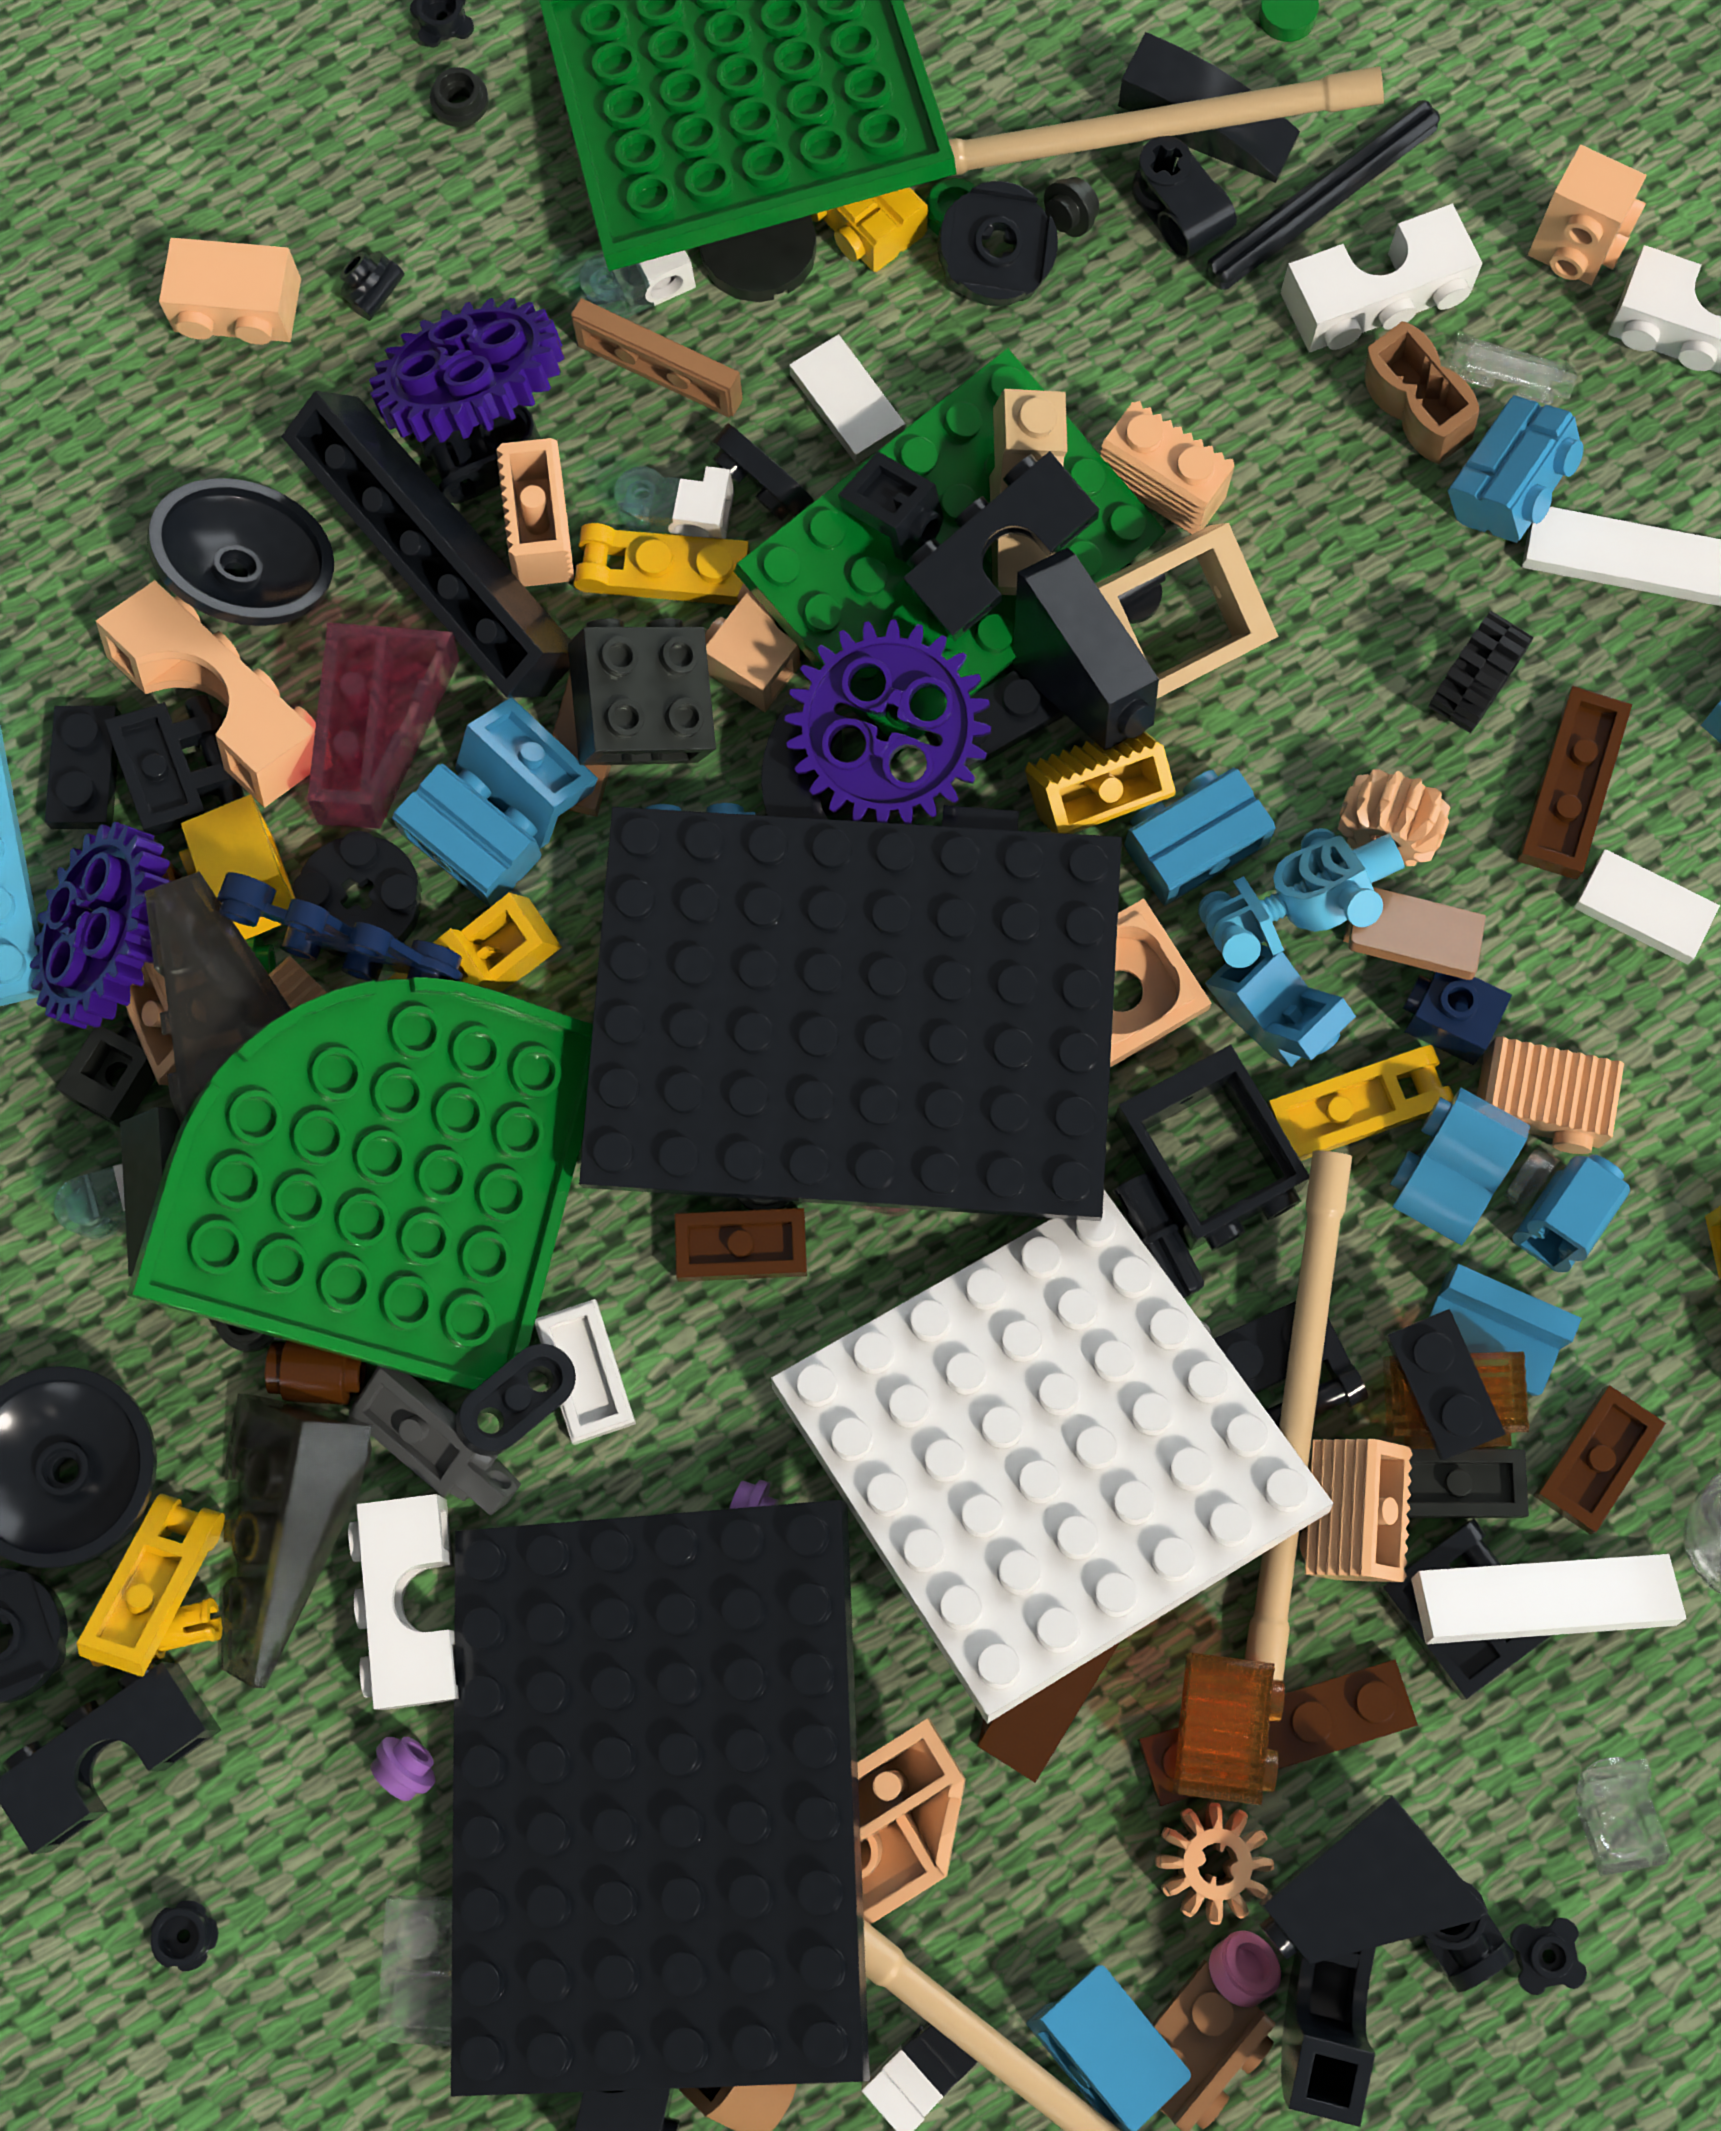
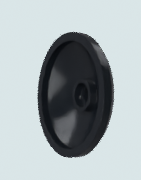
[147,478,334,626]
[0,1366,157,1568]

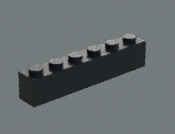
[281,391,571,698]

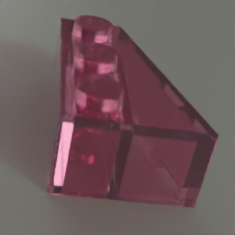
[307,623,460,829]

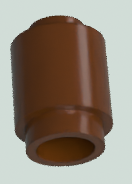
[265,1340,367,1405]

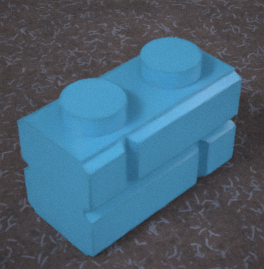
[1448,395,1583,543]
[392,763,542,907]
[1124,767,1276,906]

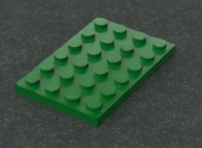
[733,348,1166,759]

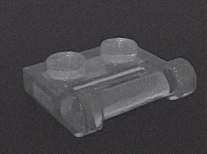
[1446,330,1578,404]

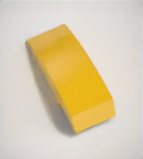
[387,892,562,992]

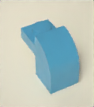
[1205,944,1356,1067]

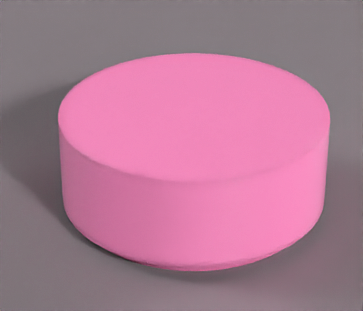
[1209,1931,1281,2008]

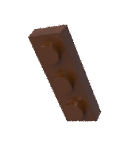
[1517,686,1633,880]

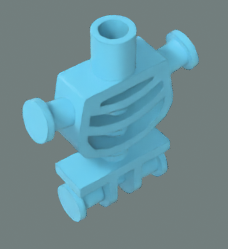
[1198,828,1405,968]

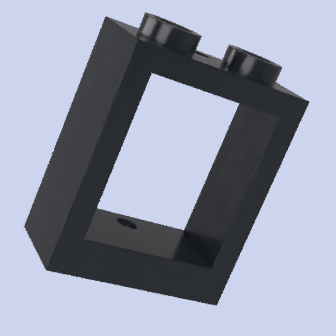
[1114,1044,1310,1251]

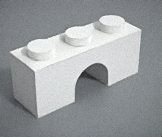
[1281,204,1483,352]
[1607,245,1721,374]
[348,1494,459,1710]

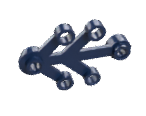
[217,872,463,982]

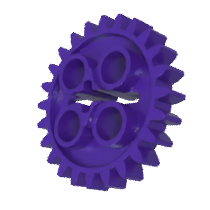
[369,298,564,442]
[785,619,991,824]
[30,822,172,1029]

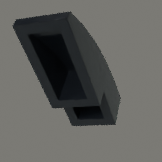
[1118,32,1300,183]

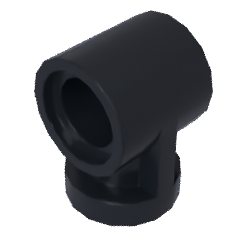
[1419,1881,1514,1993]

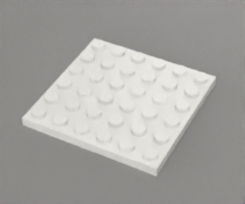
[771,1190,1333,1724]

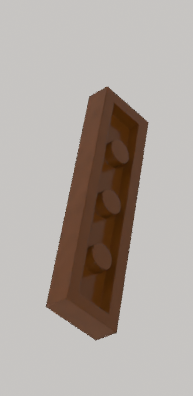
[1137,1659,1418,1806]

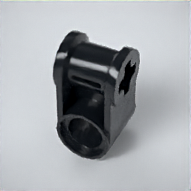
[1132,136,1237,259]
[421,405,541,503]

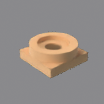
[1110,898,1212,1067]

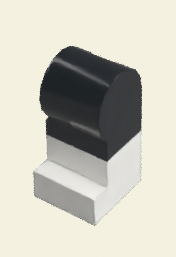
[861,1997,977,2131]

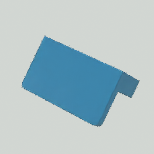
[455,698,598,849]
[1429,1264,1582,1396]
[1026,1965,1191,2131]

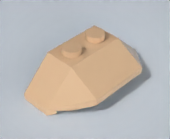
[858,1718,966,1925]

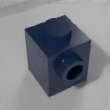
[1402,972,1512,1065]

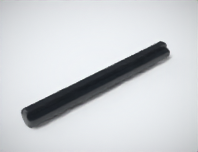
[1206,100,1440,290]

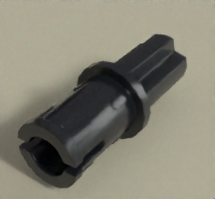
[1113,1172,1204,1298]

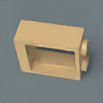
[1095,522,1279,698]

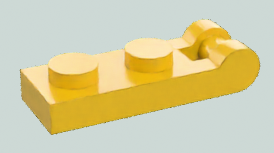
[574,523,750,605]
[1267,1045,1454,1161]
[77,1493,225,1677]

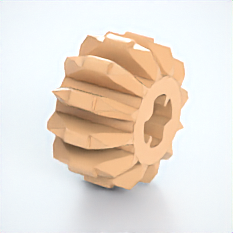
[1338,769,1451,866]
[1155,1802,1274,1925]

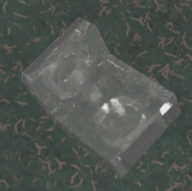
[1574,1757,1671,1876]

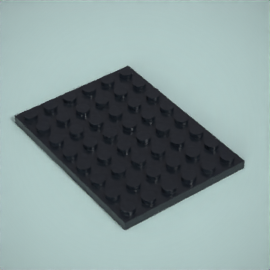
[579,807,1122,1221]
[451,1500,870,2097]

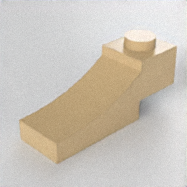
[989,389,1067,595]

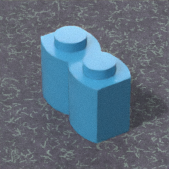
[1390,1087,1530,1246]
[1512,1154,1630,1273]

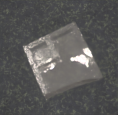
[376,1895,452,2047]

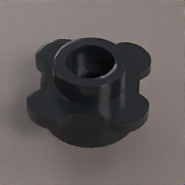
[410,0,474,48]
[1510,1917,1587,1995]

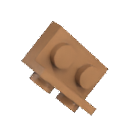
[1152,1960,1276,2131]

